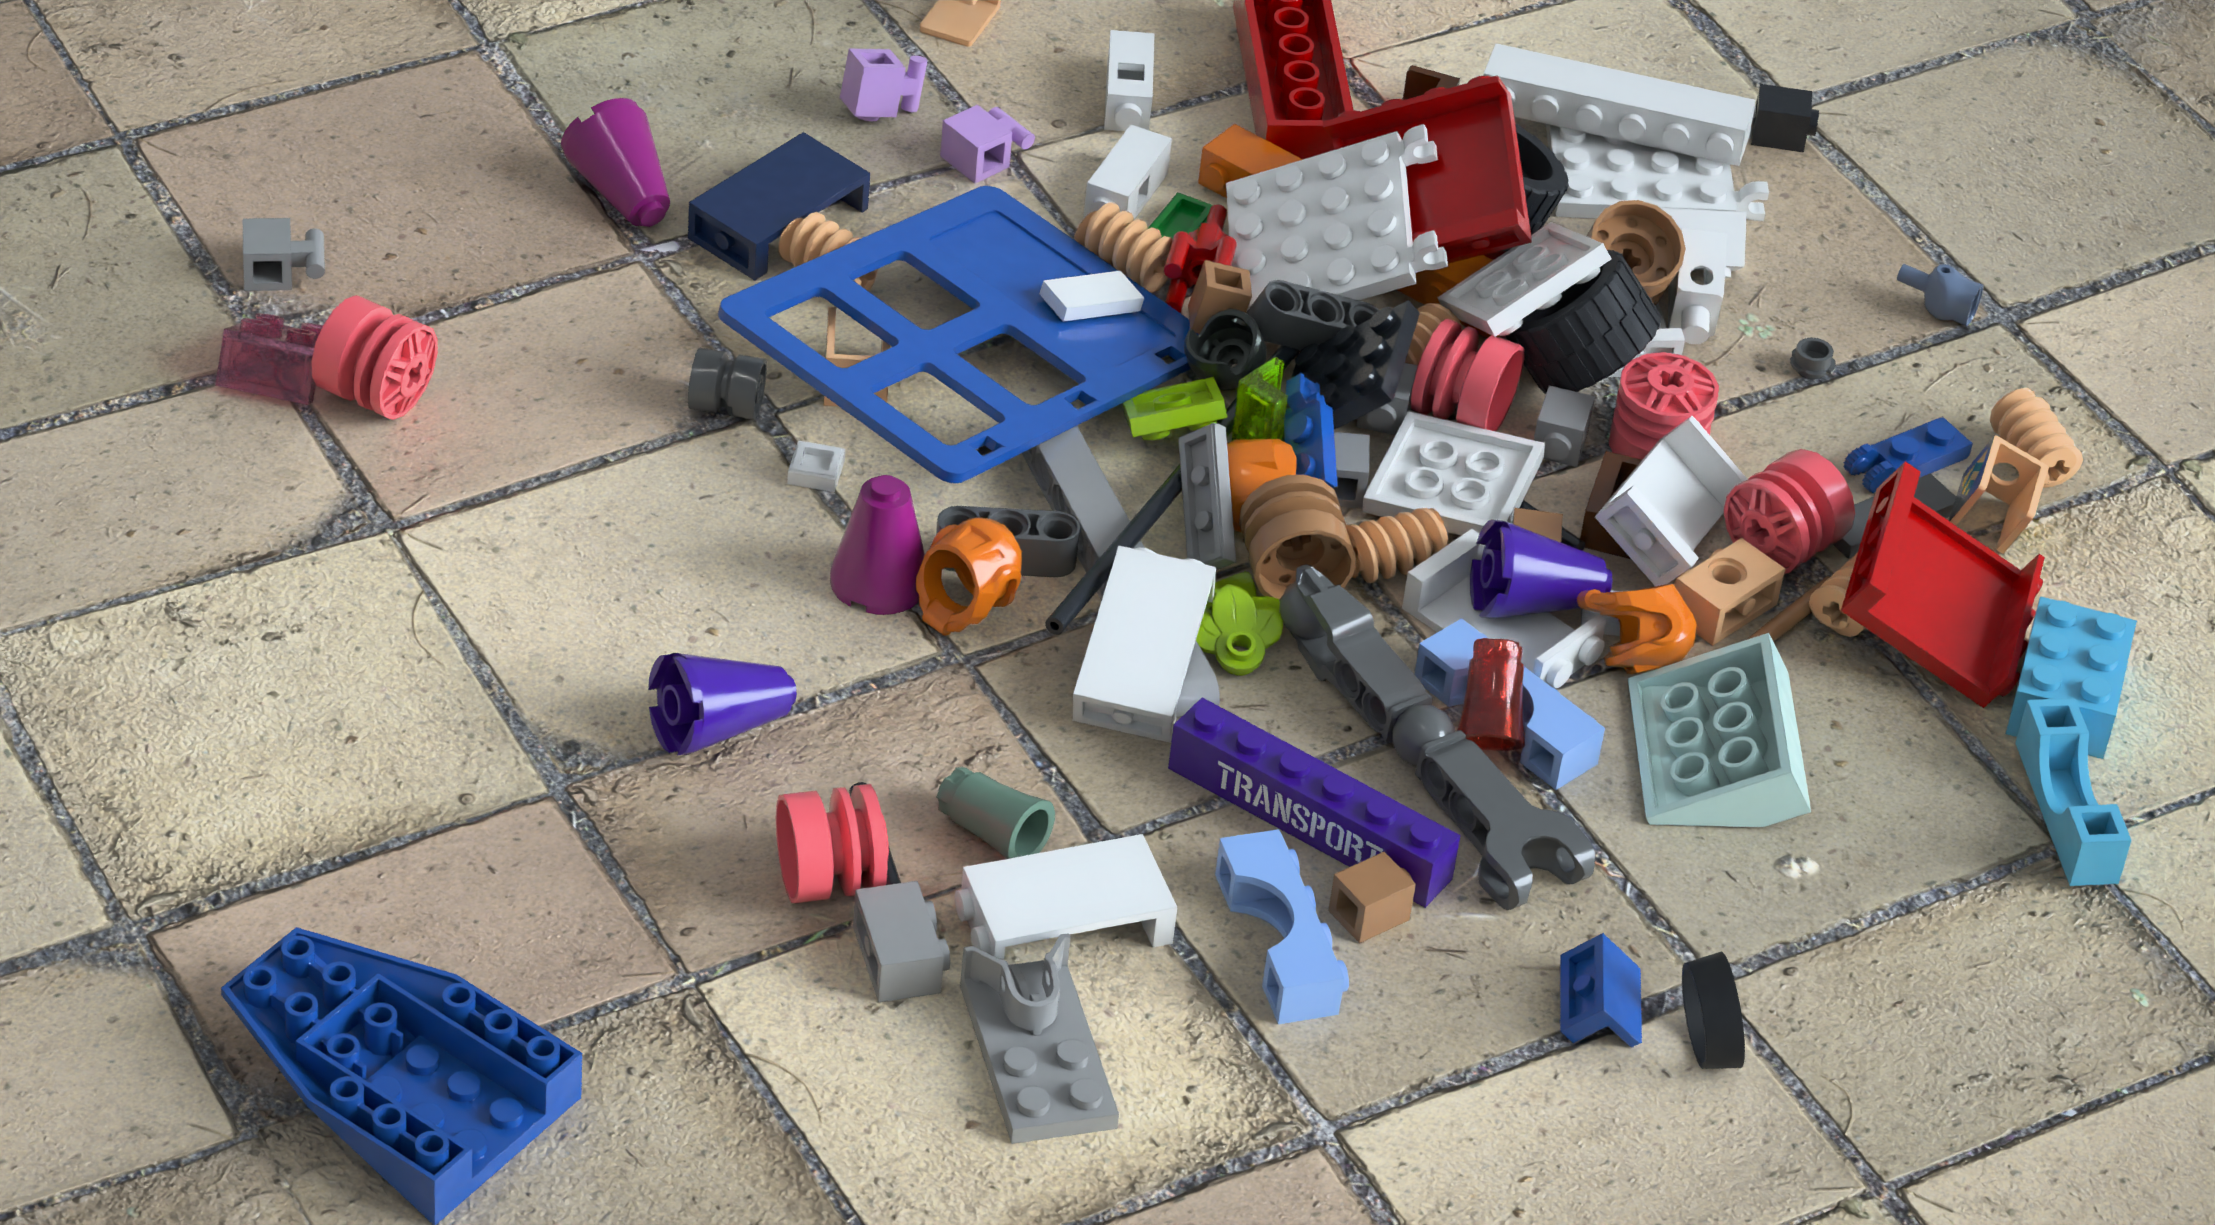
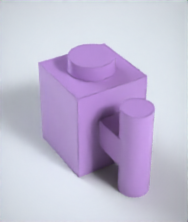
[840,48,928,121]
[940,105,1035,183]

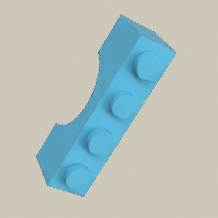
[2015,698,2132,886]

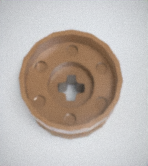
[1586,200,1686,306]
[1239,475,1356,599]

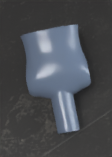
[1897,264,1984,326]

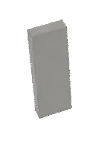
[1178,423,1236,570]

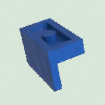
[1560,933,1642,1048]

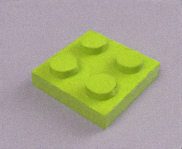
[1122,377,1227,440]

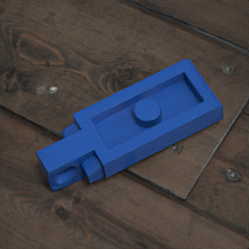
[1284,373,1338,488]

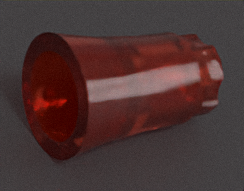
[1457,638,1525,751]

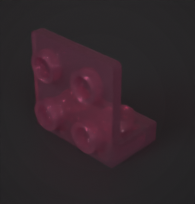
[215,313,323,405]

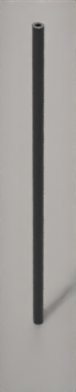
[1045,345,1301,635]

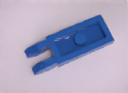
[1843,416,1973,493]

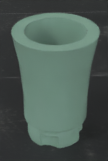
[936,766,1055,859]

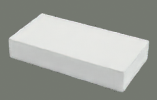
[1039,271,1144,322]

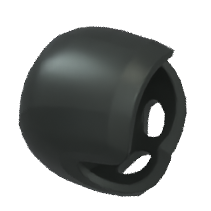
[1184,308,1267,390]

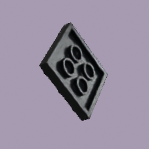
[1271,300,1420,442]

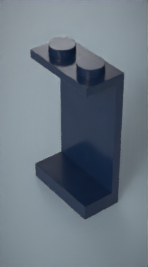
[688,132,870,281]

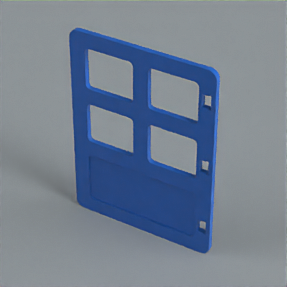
[718,186,1199,483]

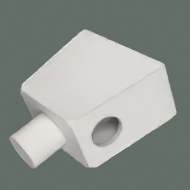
[1668,228,1728,344]

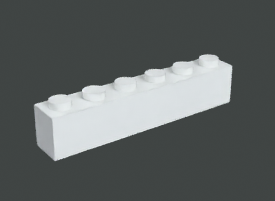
[1483,43,1756,166]

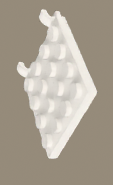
[1546,107,1769,221]
[1226,124,1448,312]

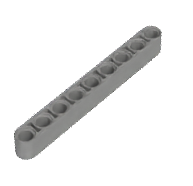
[1022,426,1220,718]

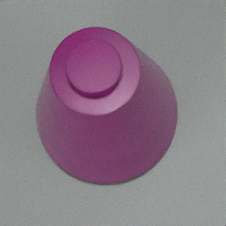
[561,98,670,227]
[830,475,925,615]

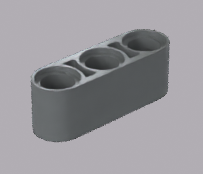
[1246,280,1379,351]
[936,506,1080,577]

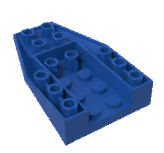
[221,927,582,1225]

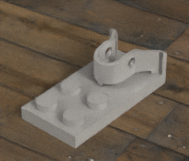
[960,933,1119,1144]

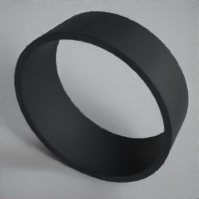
[1682,951,1745,1069]

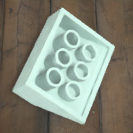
[1628,633,1811,827]

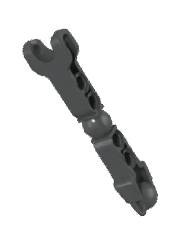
[1280,564,1595,910]

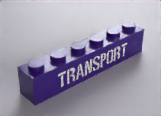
[1168,697,1461,908]

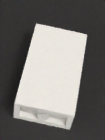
[1595,415,1748,586]
[1402,529,1607,688]
[1073,546,1216,743]
[955,834,1177,960]

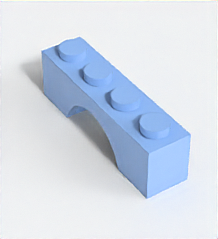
[1414,618,1605,790]
[1215,829,1349,1024]

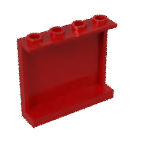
[1323,75,1532,264]
[1841,461,2045,708]

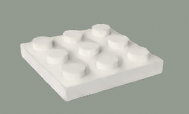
[1437,222,1611,337]
[1363,411,1545,536]

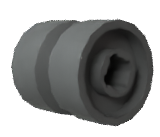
[688,348,767,420]

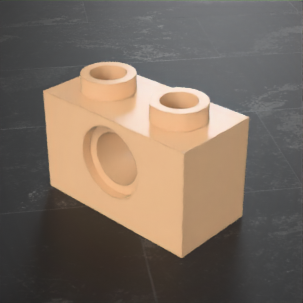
[1673,538,1785,646]

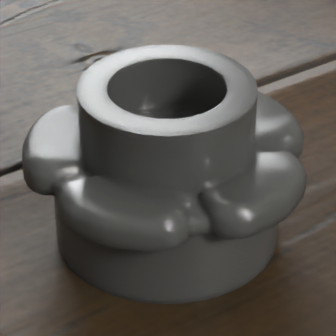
[1790,337,1836,380]

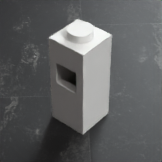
[1104,30,1155,131]
[1083,125,1172,220]

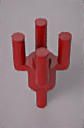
[1164,204,1237,313]

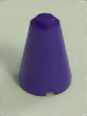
[1470,519,1612,619]
[648,653,797,755]

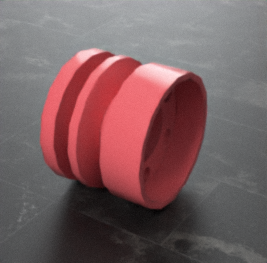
[311,295,438,420]
[1411,318,1524,432]
[1609,352,1719,460]
[1724,449,1855,574]
[776,784,889,903]

